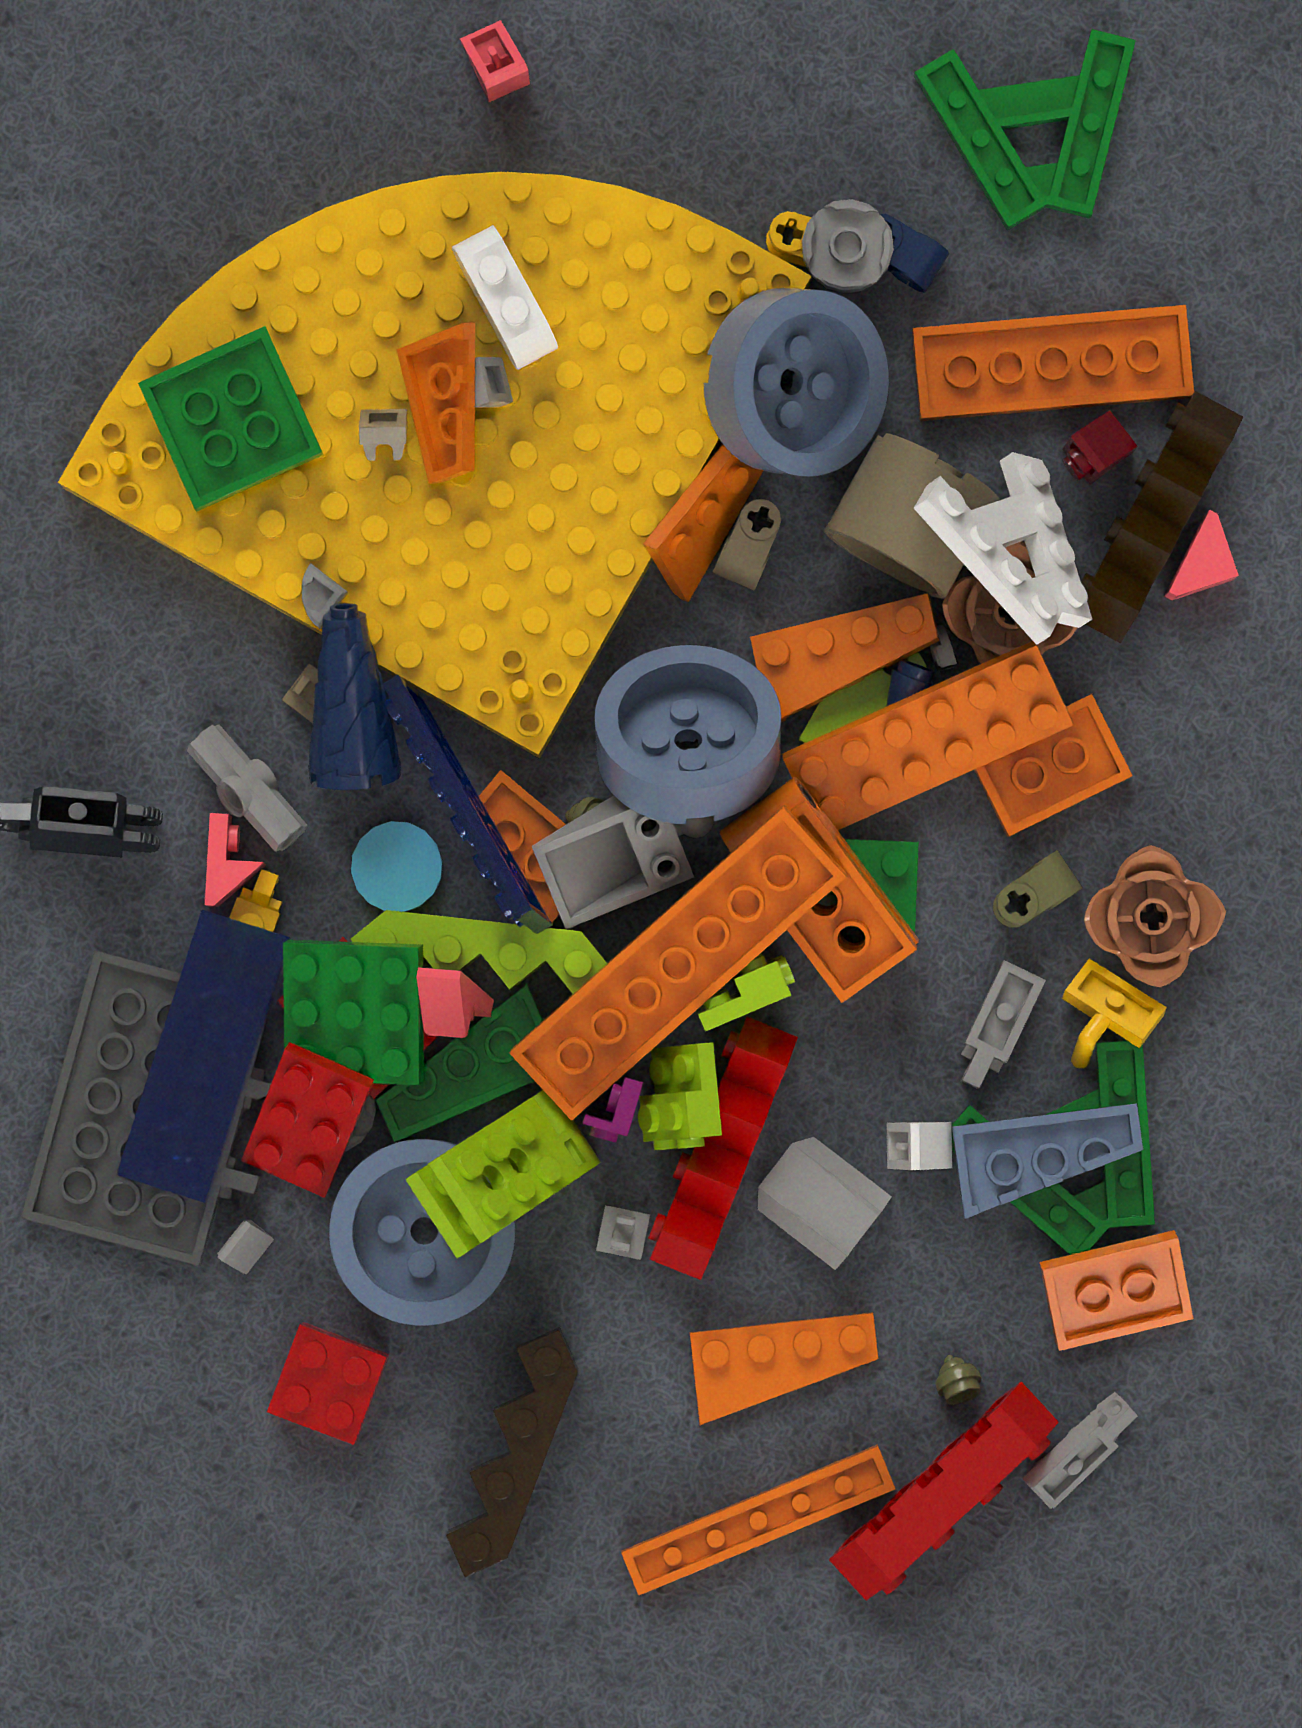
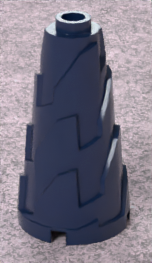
[308,603,401,790]

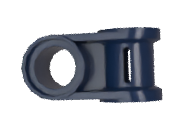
[880,214,949,293]

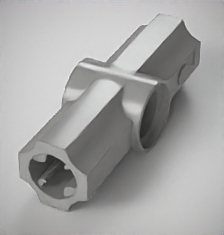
[187,724,308,852]

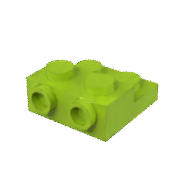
[695,954,795,1032]
[638,1042,722,1150]

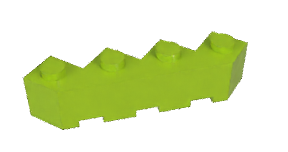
[350,910,607,994]

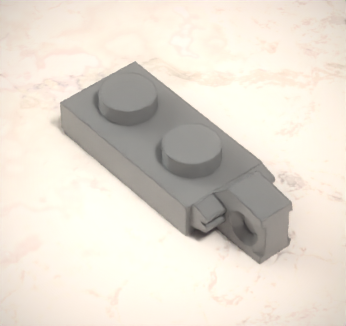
[961,960,1046,1089]
[1022,1392,1138,1509]

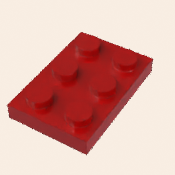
[241,1042,374,1198]

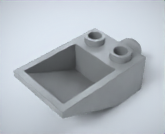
[532,796,714,929]

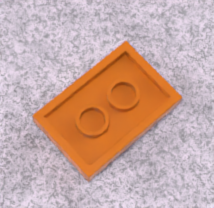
[974,694,1133,837]
[1039,1230,1194,1351]

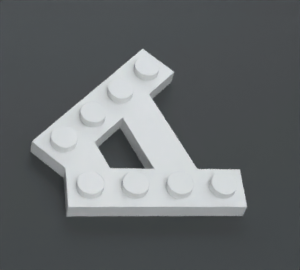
[914,452,1092,645]

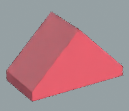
[460,20,530,102]
[1164,510,1239,600]

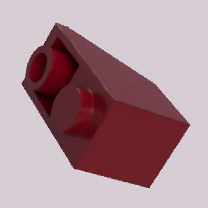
[1062,410,1138,485]

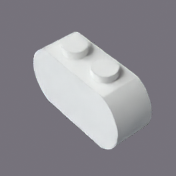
[452,225,559,370]

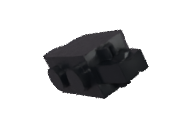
[0,786,163,858]

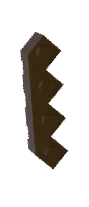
[1081,391,1243,644]
[446,1327,579,1577]

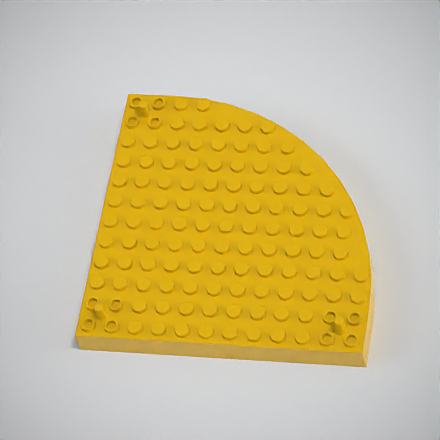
[58,172,812,758]

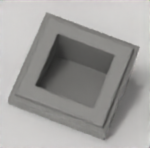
[217,1219,274,1274]

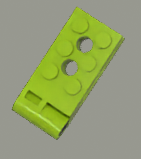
[405,1090,601,1258]

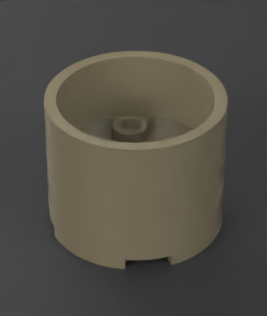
[824,433,999,599]

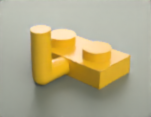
[1062,958,1167,1068]

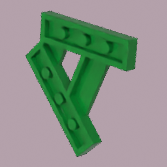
[914,29,1136,230]
[952,1041,1155,1255]

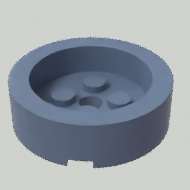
[704,288,889,477]
[595,645,781,824]
[329,1139,516,1326]

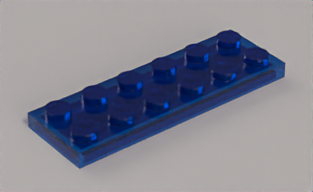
[382,675,553,934]
[117,910,291,1203]

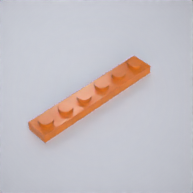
[621,1445,896,1595]

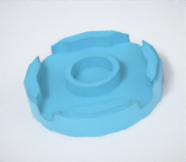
[351,821,443,912]

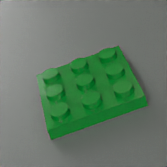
[138,326,323,512]
[283,940,424,1085]

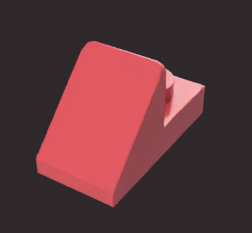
[205,813,266,907]
[416,967,494,1038]

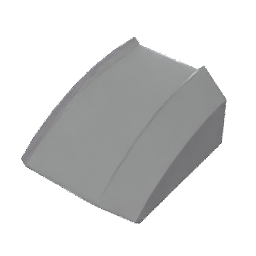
[758,1137,892,1270]

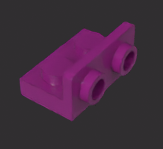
[583,1077,643,1143]

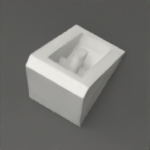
[887,1122,952,1170]

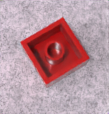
[267,1322,390,1445]

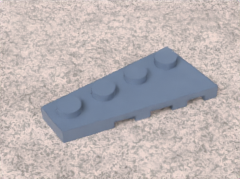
[952,1104,1143,1219]

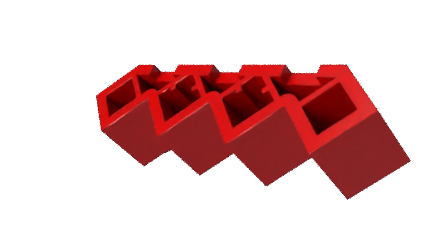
[648,1017,798,1280]
[829,1381,1059,1601]

